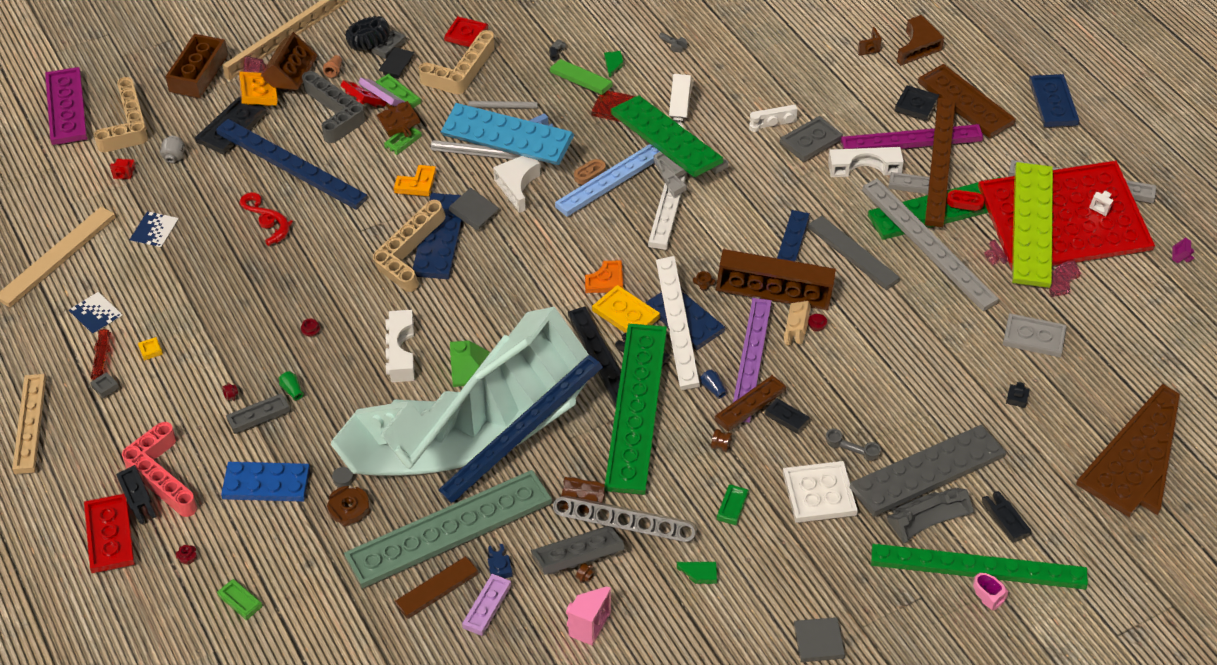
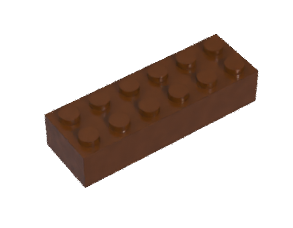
[716,249,836,311]

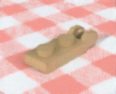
[784,301,811,346]

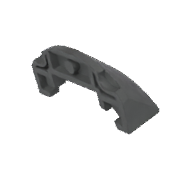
[887,488,974,543]

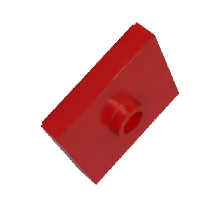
[444,16,488,47]

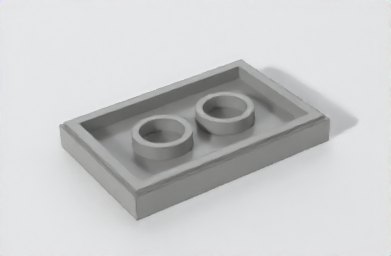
[1003,313,1067,358]

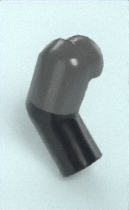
[549,39,566,61]

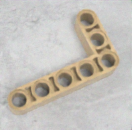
[419,30,495,94]
[94,77,148,152]
[373,200,446,292]

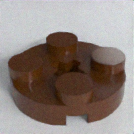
[327,486,369,526]

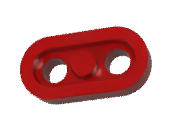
[947,190,984,210]

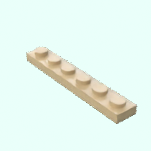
[12,374,46,474]

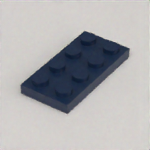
[1029,74,1079,127]
[645,292,725,351]

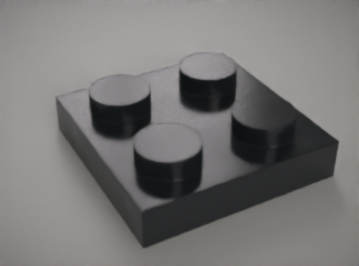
[894,85,939,121]

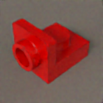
[110,159,136,179]

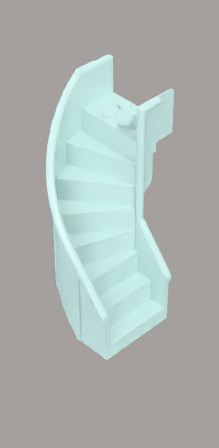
[331,307,589,476]

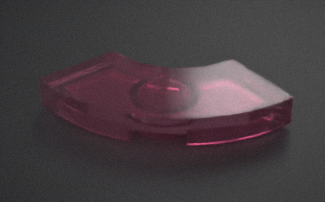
[1049,260,1081,297]

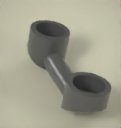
[826,428,881,461]

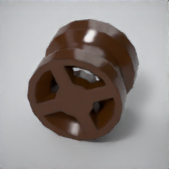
[711,429,732,453]

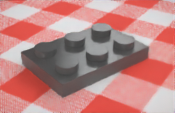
[780,116,843,162]

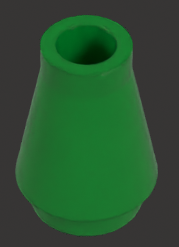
[278,371,304,401]

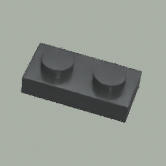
[372,30,406,59]

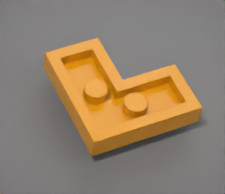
[394,165,436,196]

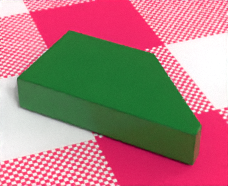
[604,51,623,77]
[677,562,717,584]

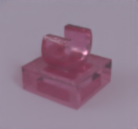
[243,56,264,73]
[984,239,1008,265]

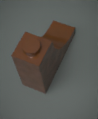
[897,15,944,66]

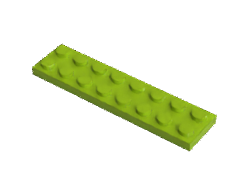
[1012,162,1053,288]

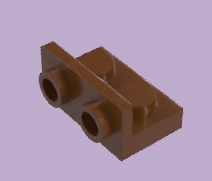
[559,477,605,514]

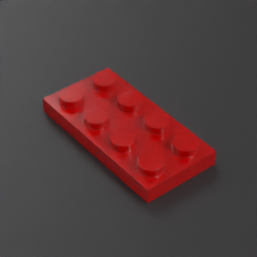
[84,494,135,573]

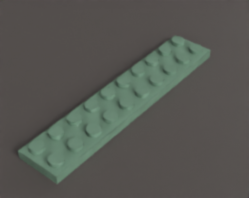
[344,470,552,588]

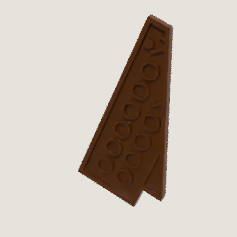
[1076,384,1180,518]

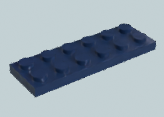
[413,193,463,280]

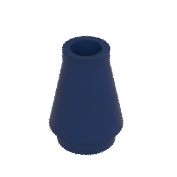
[700,369,727,399]

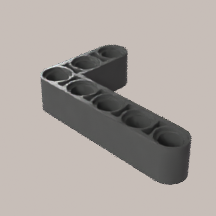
[302,71,365,143]

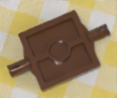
[376,101,421,137]

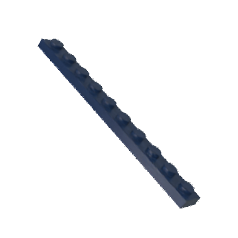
[216,119,367,210]
[438,355,603,504]

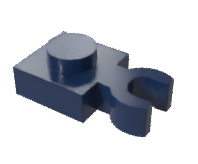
[488,544,512,578]

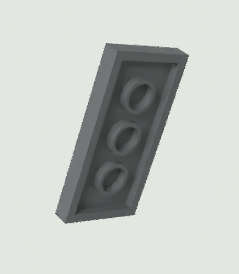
[531,526,625,575]

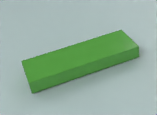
[375,74,421,108]

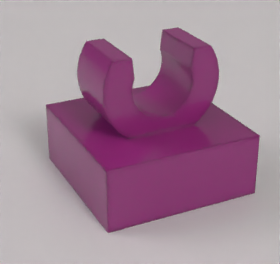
[1172,237,1194,263]

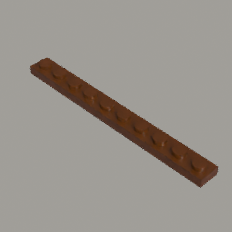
[925,98,955,227]

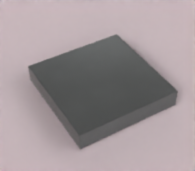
[449,187,499,231]
[794,617,845,662]

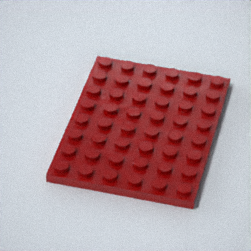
[978,160,1155,271]

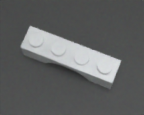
[828,147,903,177]
[386,310,415,382]

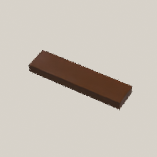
[715,375,786,432]
[395,556,478,619]

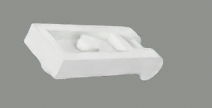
[749,105,797,132]

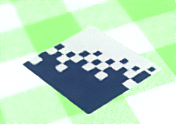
[129,211,178,247]
[68,292,122,334]

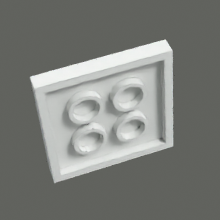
[783,461,858,523]

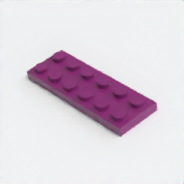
[45,67,87,145]

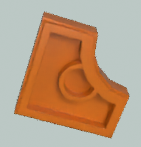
[585,260,623,293]

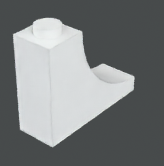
[669,74,694,121]
[493,156,541,213]

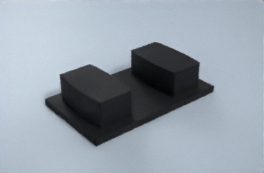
[379,47,415,79]

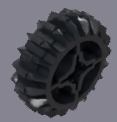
[345,16,390,51]

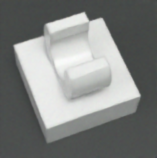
[1089,191,1113,216]

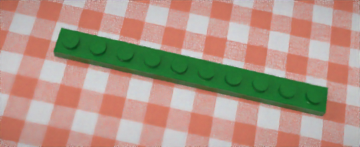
[871,543,1088,590]

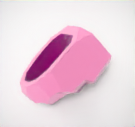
[973,573,1008,610]

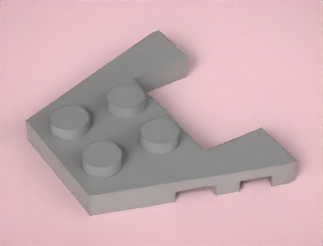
[654,152,729,197]

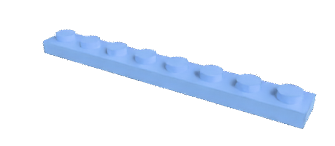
[555,144,660,217]

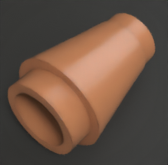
[323,55,342,78]

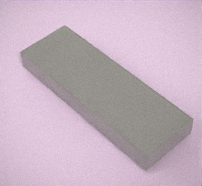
[888,172,929,194]

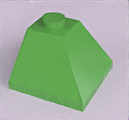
[450,341,490,387]

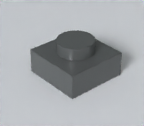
[90,372,119,399]

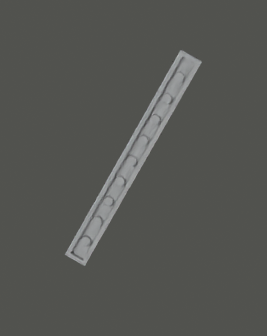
[862,178,999,311]

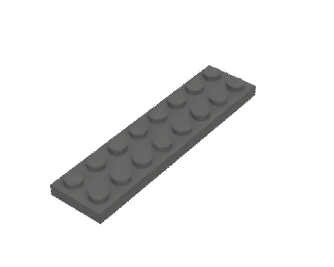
[849,425,1006,517]

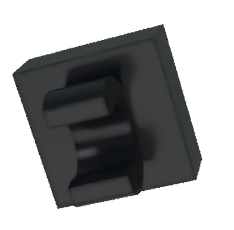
[1006,382,1030,408]

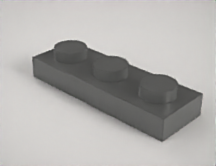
[226,393,290,434]

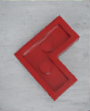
[340,80,387,107]

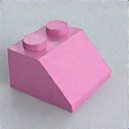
[566,586,611,646]

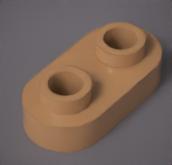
[574,159,606,185]

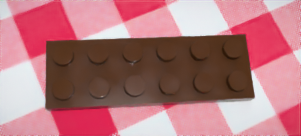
[918,64,1016,138]

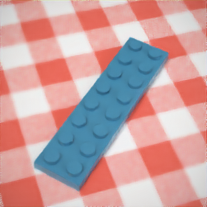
[441,103,574,165]

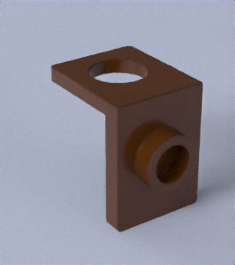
[858,27,882,56]

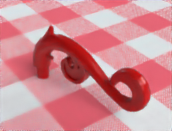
[240,192,293,246]

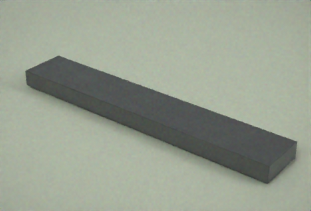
[808,216,900,290]

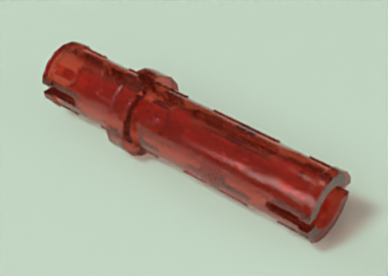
[90,329,111,381]

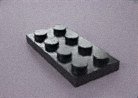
[195,97,267,155]

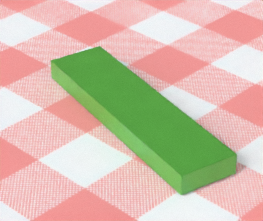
[550,59,613,95]

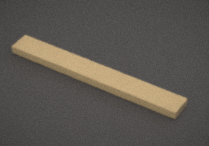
[0,206,116,308]

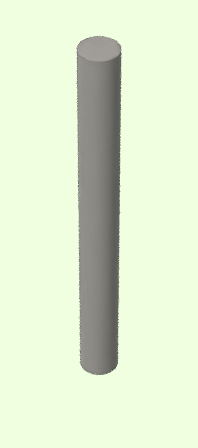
[468,101,538,109]

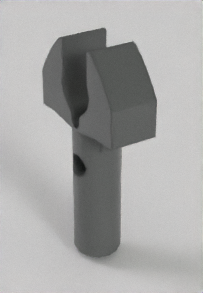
[659,32,687,53]

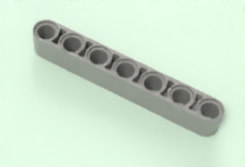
[553,496,697,542]

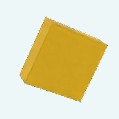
[138,337,163,361]

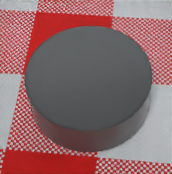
[332,467,353,487]

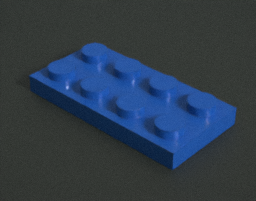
[221,462,310,502]

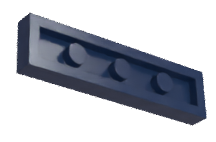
[777,210,810,262]

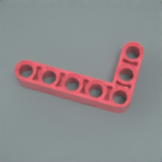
[122,422,197,517]

